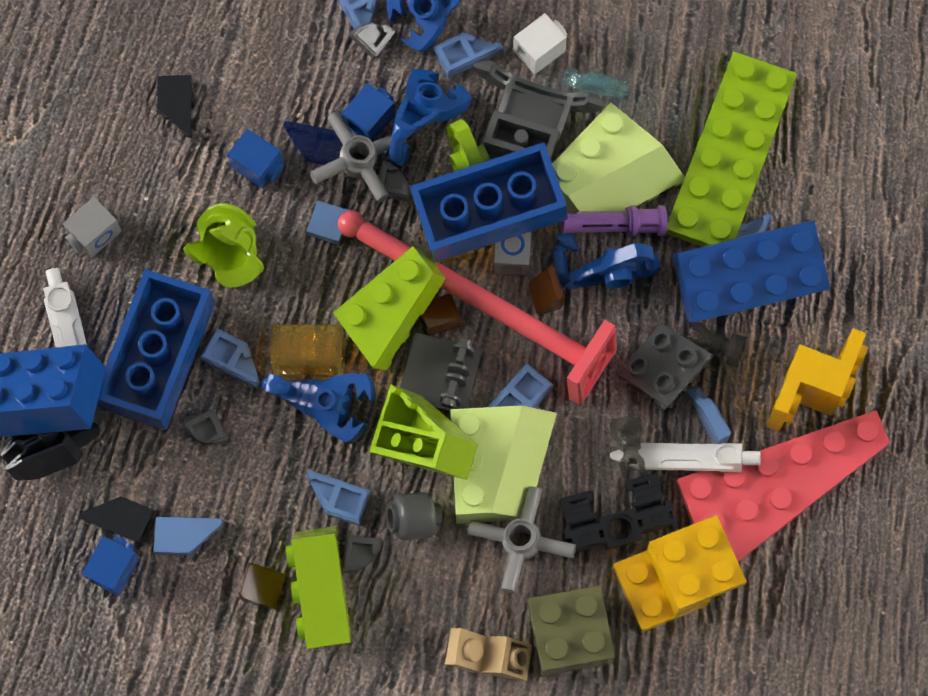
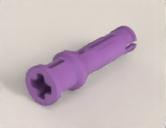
[560,205,667,237]

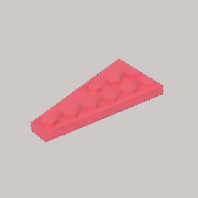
[676,410,890,562]

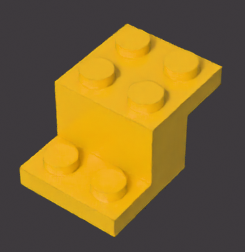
[766,328,868,432]
[613,515,747,633]

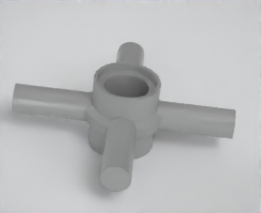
[310,111,406,203]
[468,486,576,593]

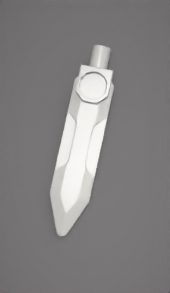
[43,268,87,347]
[610,443,761,472]

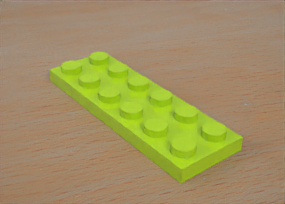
[666,51,797,247]

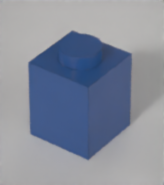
[342,83,396,142]
[227,128,284,189]
[82,536,140,596]

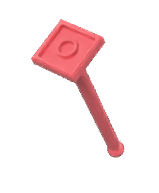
[338,210,617,406]

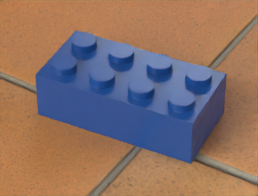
[410,142,568,263]
[671,220,830,322]
[97,269,216,431]
[0,344,106,437]

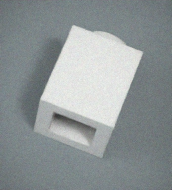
[513,13,567,75]

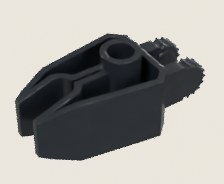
[0,418,101,481]

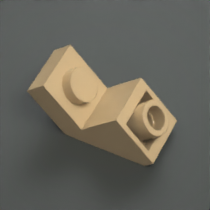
[445,628,532,681]

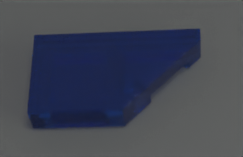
[283,121,343,165]

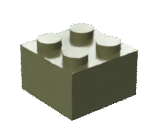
[528,585,615,677]

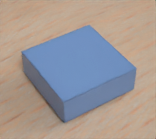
[306,201,349,245]

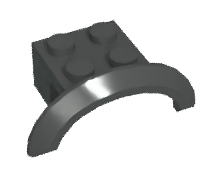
[473,60,605,163]

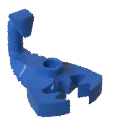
[387,0,461,52]
[388,69,471,168]
[551,233,661,289]
[262,373,376,444]

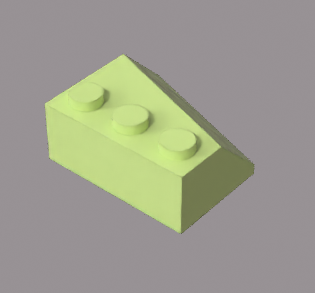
[552,102,685,212]
[450,406,557,524]

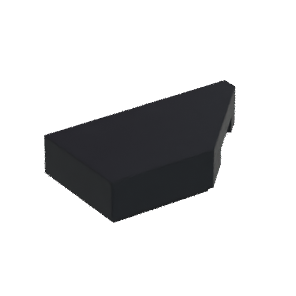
[157,75,192,138]
[78,496,155,544]

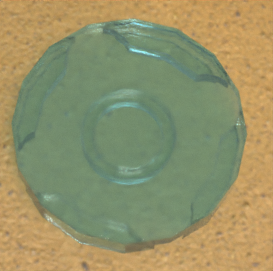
[562,68,631,98]

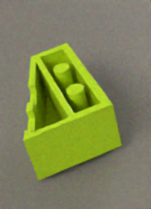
[333,246,446,371]
[369,384,478,480]
[286,526,351,649]

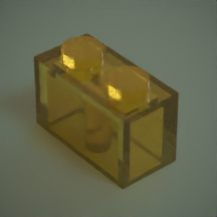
[271,325,345,380]

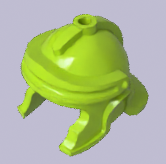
[183,203,264,288]

